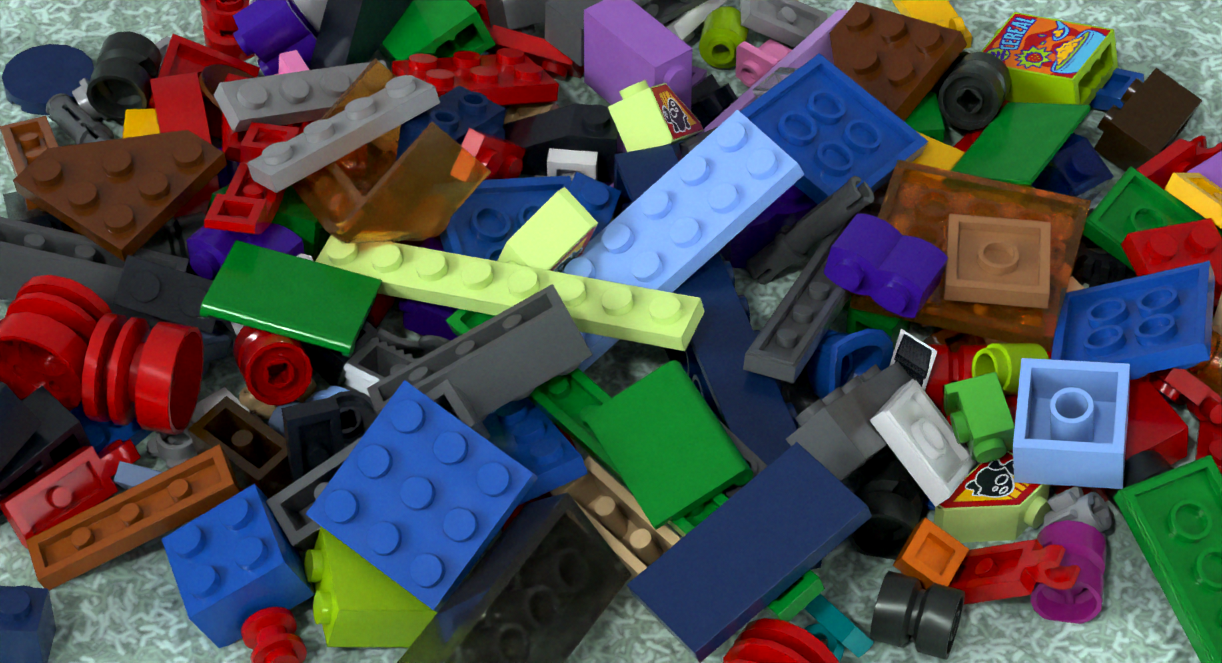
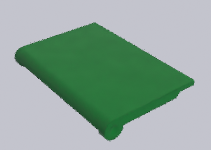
[943,102,1091,193]
[200,240,382,358]
[583,360,754,530]

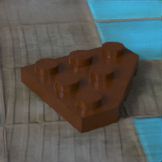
[829,1,967,121]
[13,130,227,262]

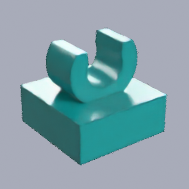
[805,593,874,662]

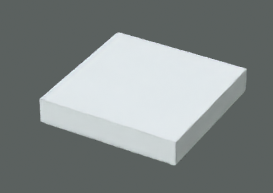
[869,379,977,507]

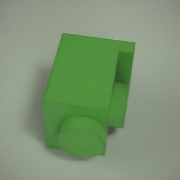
[943,372,1015,463]

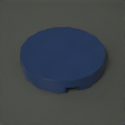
[2,44,94,115]

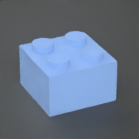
[1013,358,1130,489]

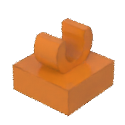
[892,517,969,590]

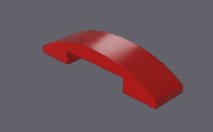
[150,72,220,221]
[204,122,300,235]

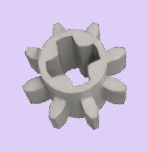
[1044,486,1112,542]

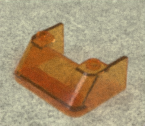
[292,58,491,244]

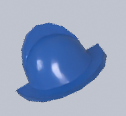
[806,328,894,399]

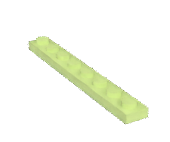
[315,232,705,351]

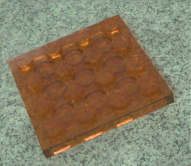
[850,160,1091,352]

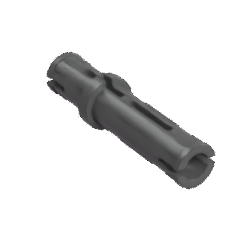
[45,93,114,144]
[746,176,874,285]

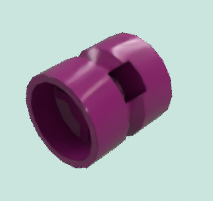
[1030,520,1107,624]

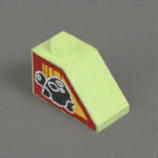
[608,80,704,152]
[497,187,598,273]
[933,451,1051,543]

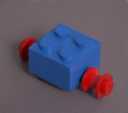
[161,483,315,663]

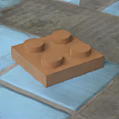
[944,214,1051,309]

